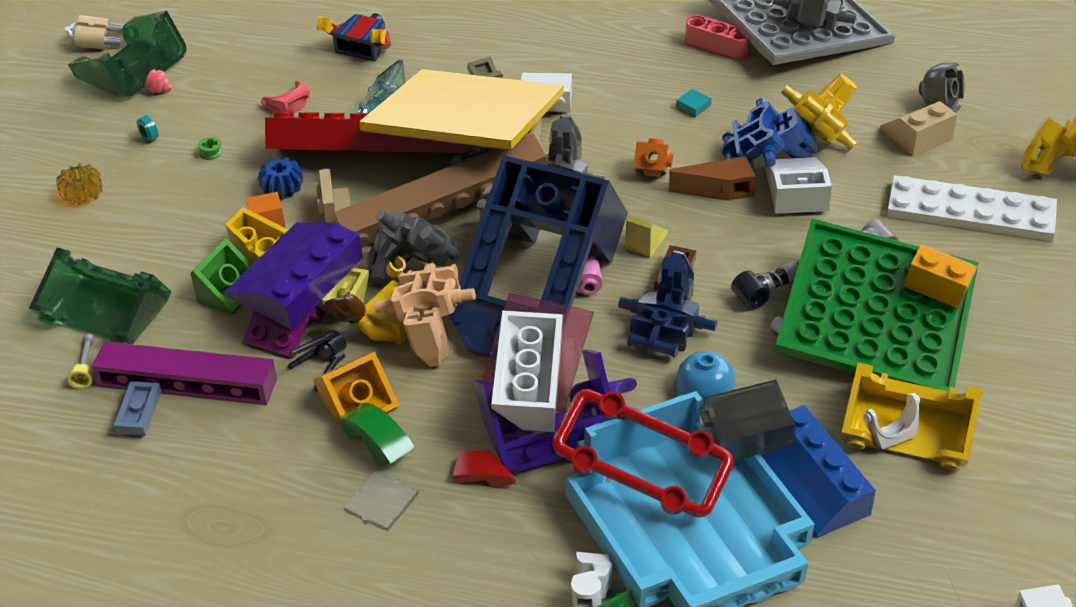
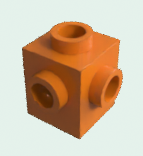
[633,138,674,177]

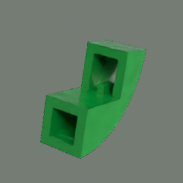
[338,403,415,467]

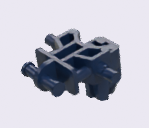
[618,250,718,358]

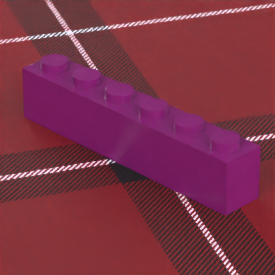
[91,341,277,405]

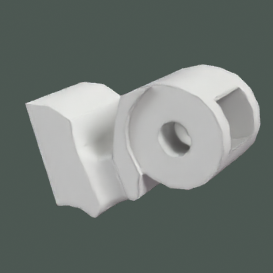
[571,552,612,607]

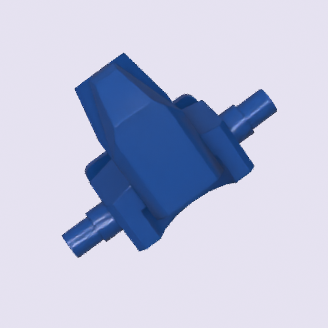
[722,98,818,168]

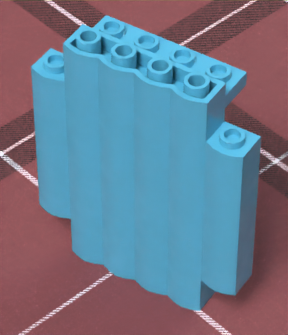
[565,391,815,607]

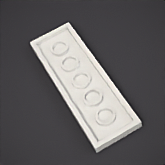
[887,175,1057,242]

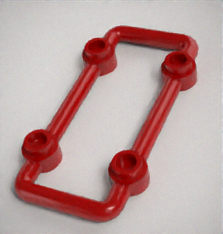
[552,389,734,518]

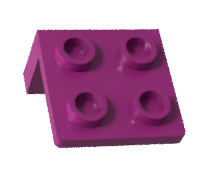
[243,306,324,358]

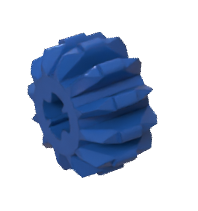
[258,157,303,199]

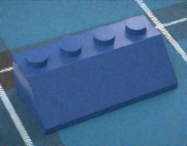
[752,405,876,538]

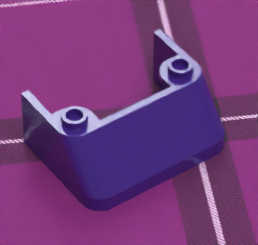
[473,349,610,472]

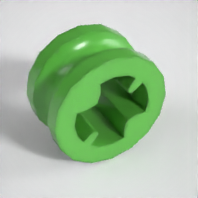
[198,137,222,160]

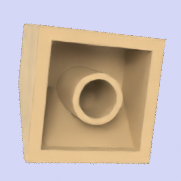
[880,101,957,156]

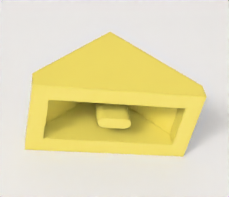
[626,216,669,258]
[322,268,369,305]

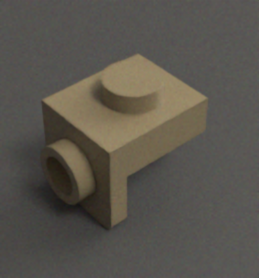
[467,56,503,78]

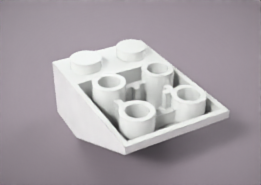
[764,157,832,214]

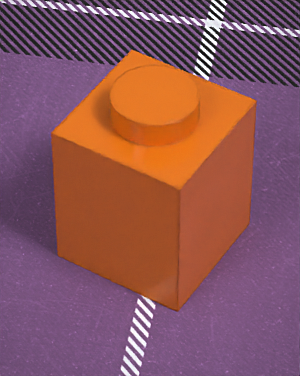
[246,192,286,228]

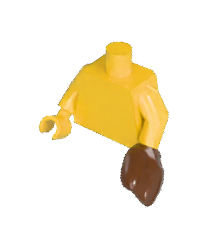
[325,256,408,345]

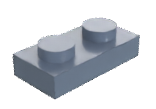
[113,381,161,436]

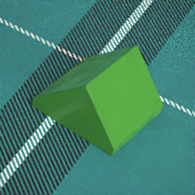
[191,237,252,314]

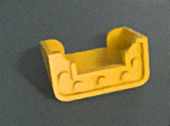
[841,363,983,470]

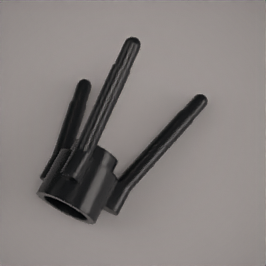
[288,330,347,391]

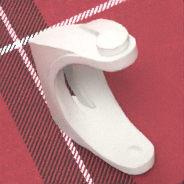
[863,393,920,449]

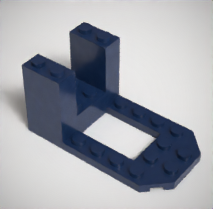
[449,155,628,359]

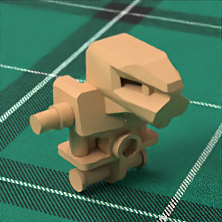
[374,263,476,367]

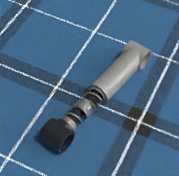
[731,220,898,310]

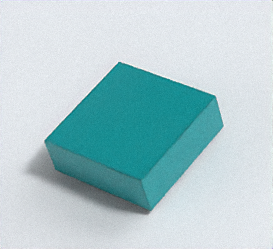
[676,88,712,117]

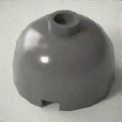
[919,63,965,113]

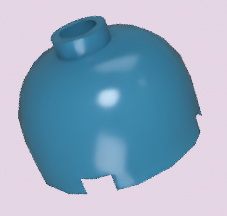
[676,351,736,410]

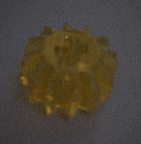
[56,163,103,206]

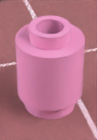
[577,254,603,295]

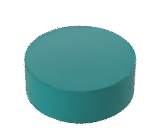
[136,115,159,142]

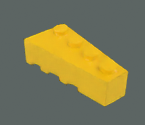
[225,207,288,264]

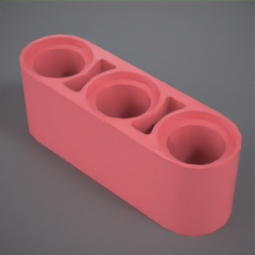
[685,15,750,60]

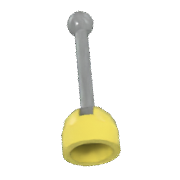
[68,333,94,389]

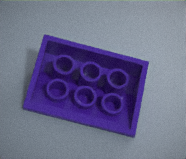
[224,222,363,330]

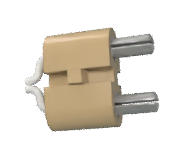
[65,15,124,49]

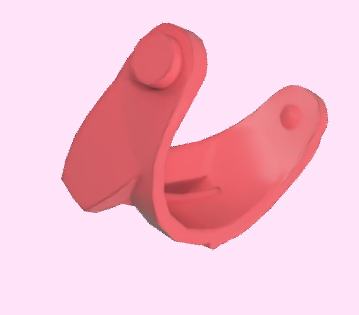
[261,80,310,112]

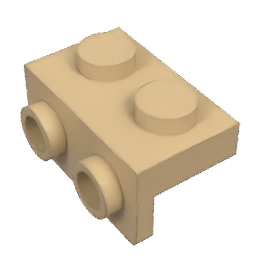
[315,169,351,224]

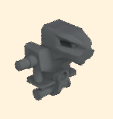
[772,0,857,31]
[546,114,605,179]
[366,210,462,288]

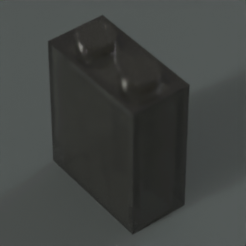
[700,379,797,461]

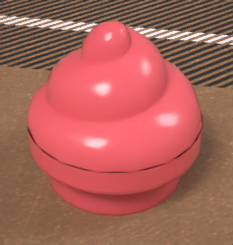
[145,69,172,94]

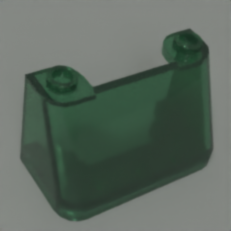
[68,11,187,97]
[29,247,172,344]

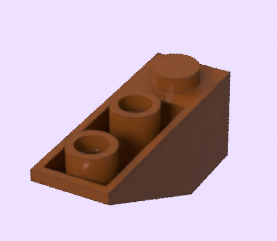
[669,156,756,201]

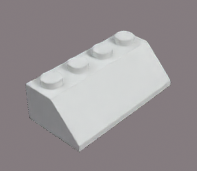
[491,311,563,432]

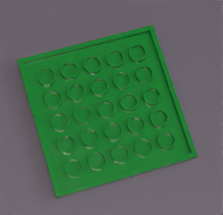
[774,218,979,392]

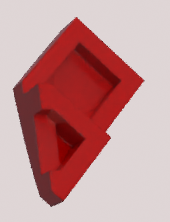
[453,450,516,488]

